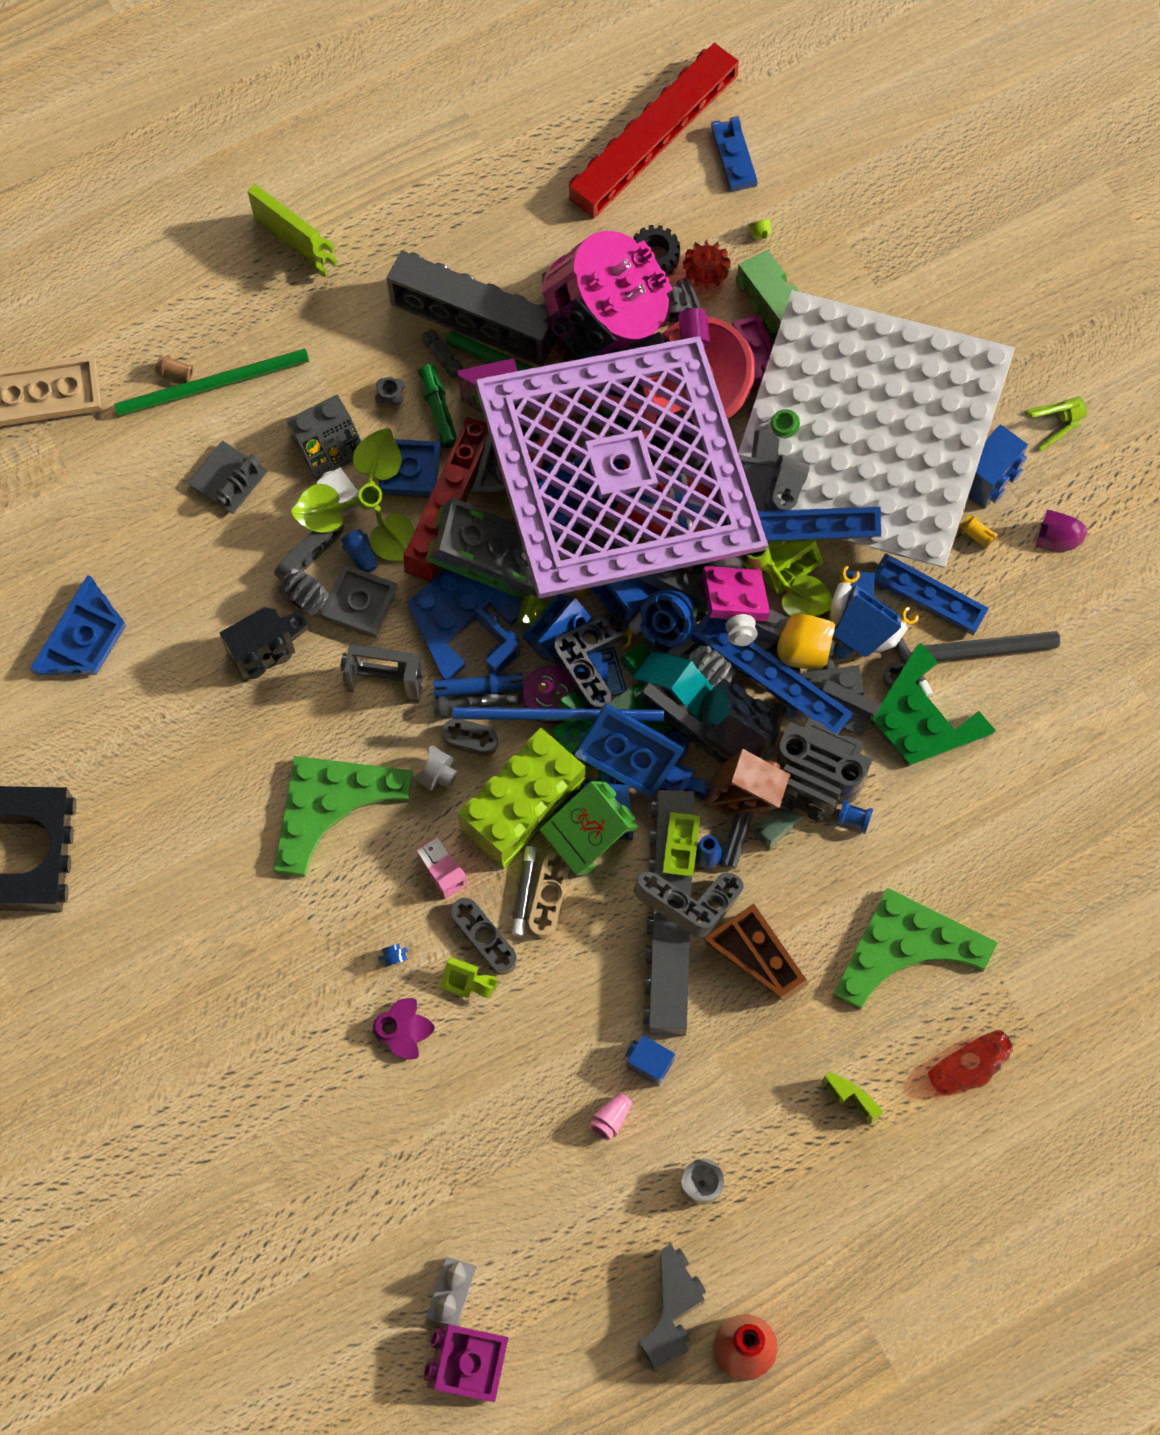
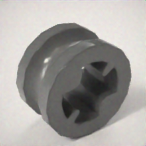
[883,662,905,689]

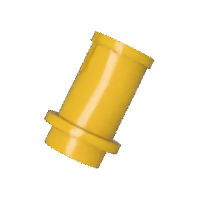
[959,514,997,549]

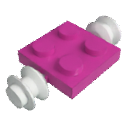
[702,555,770,646]

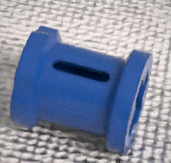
[837,800,873,834]

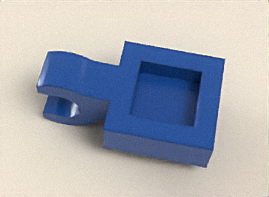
[659,762,709,800]

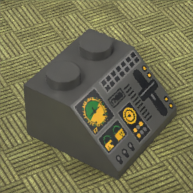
[286,394,361,479]

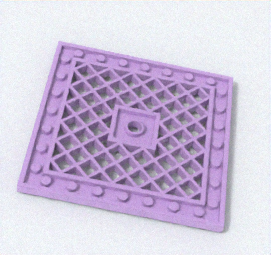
[475,336,768,599]

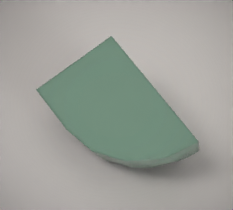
[749,808,804,850]

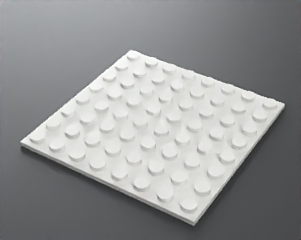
[738,290,1015,568]

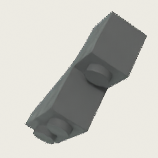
[638,1244,706,1372]

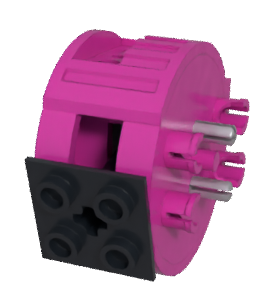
[542,231,673,359]

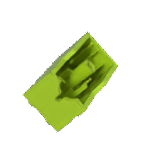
[457,728,586,869]

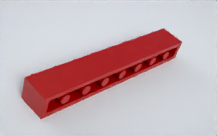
[569,42,739,219]

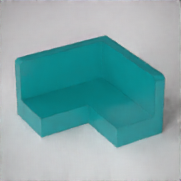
[634,650,713,722]

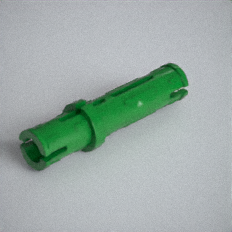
[417,364,457,448]

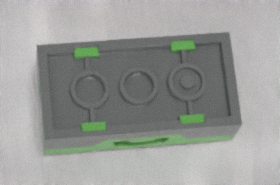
[426,497,557,600]

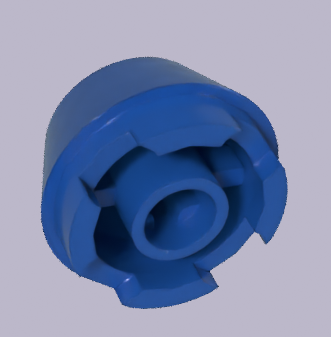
[639,590,697,647]

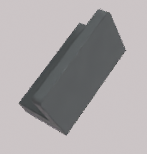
[819,679,881,735]

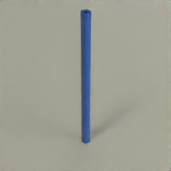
[452,707,664,722]

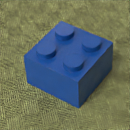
[968,424,1028,509]

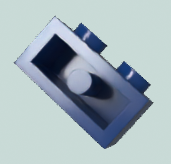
[522,594,593,664]

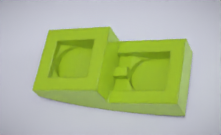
[663,812,701,876]
[822,1072,883,1124]

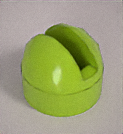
[748,218,771,240]

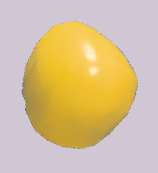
[777,614,835,669]

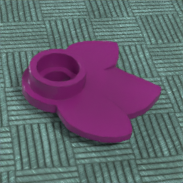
[373,998,435,1060]

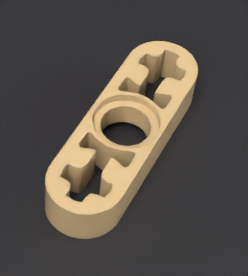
[529,851,570,939]

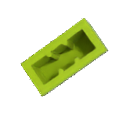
[761,540,824,595]

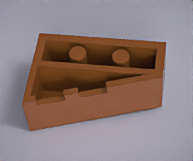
[704,749,790,816]
[703,904,809,1002]

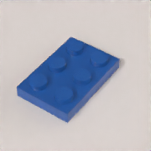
[575,703,684,799]

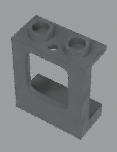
[340,644,424,702]

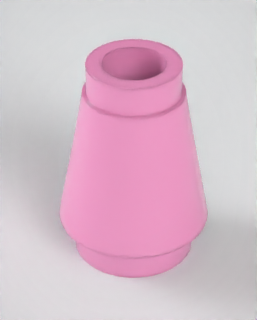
[589,1093,632,1141]

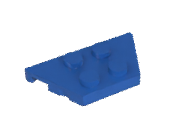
[30,575,126,675]

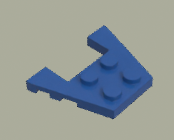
[407,569,523,680]

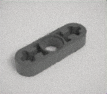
[274,525,344,581]
[451,898,517,975]

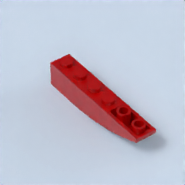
[404,417,489,581]

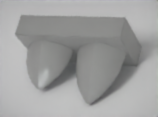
[426,1257,477,1326]

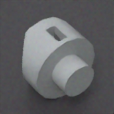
[412,745,458,791]
[681,1158,724,1205]

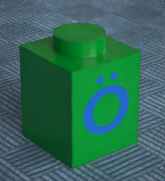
[552,721,591,758]

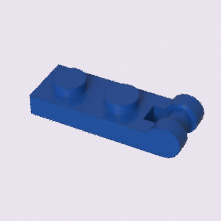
[711,116,758,192]

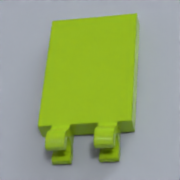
[247,184,337,277]

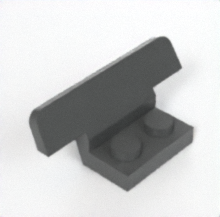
[718,430,779,511]

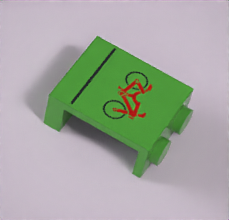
[540,781,639,875]

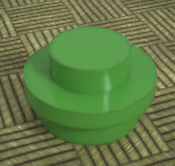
[770,409,800,439]

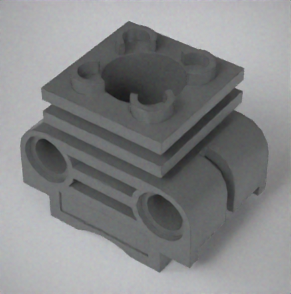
[776,718,873,823]

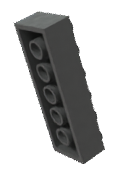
[386,250,557,367]

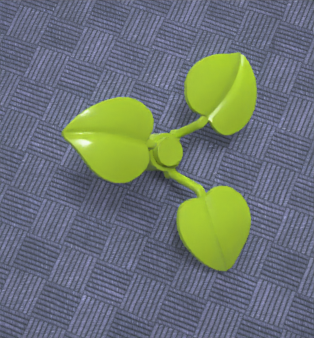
[291,428,415,562]
[696,541,832,617]

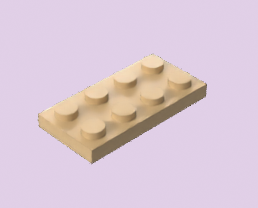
[0,355,102,426]

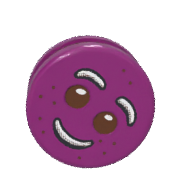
[522,666,573,724]

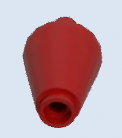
[713,1314,778,1380]

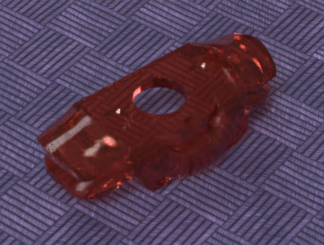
[928,1030,1013,1096]

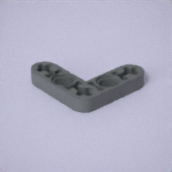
[634,872,744,937]

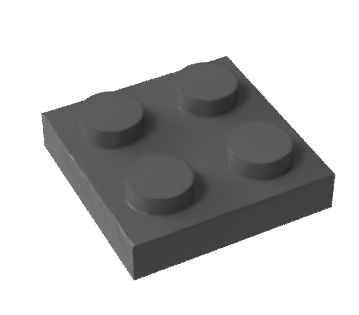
[321,564,398,638]

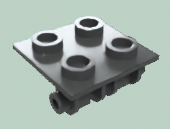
[187,440,268,514]

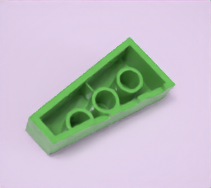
[735,250,799,340]

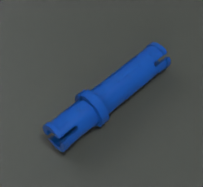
[434,672,523,699]

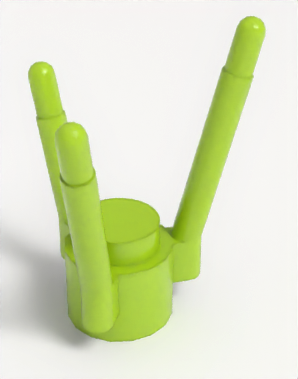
[1025,396,1087,452]

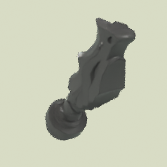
[433,693,521,719]

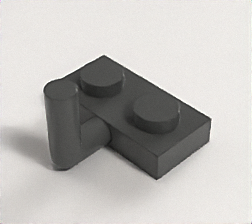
[801,640,864,696]

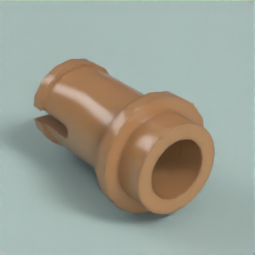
[155,355,194,382]

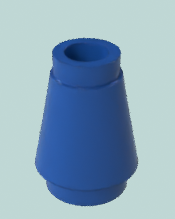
[341,529,378,573]
[695,835,723,868]

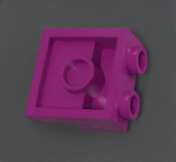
[424,1323,509,1402]

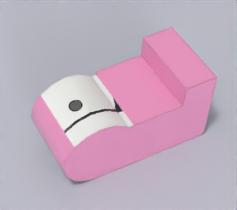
[416,837,468,899]

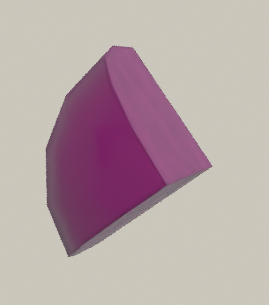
[1036,509,1088,552]

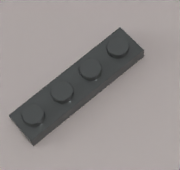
[635,682,734,765]

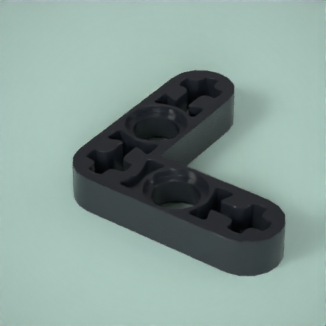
[551,613,628,709]

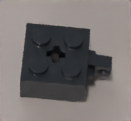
[219,607,309,682]
[701,678,775,758]

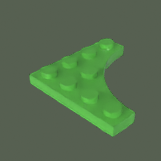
[274,756,413,877]
[833,888,998,1010]

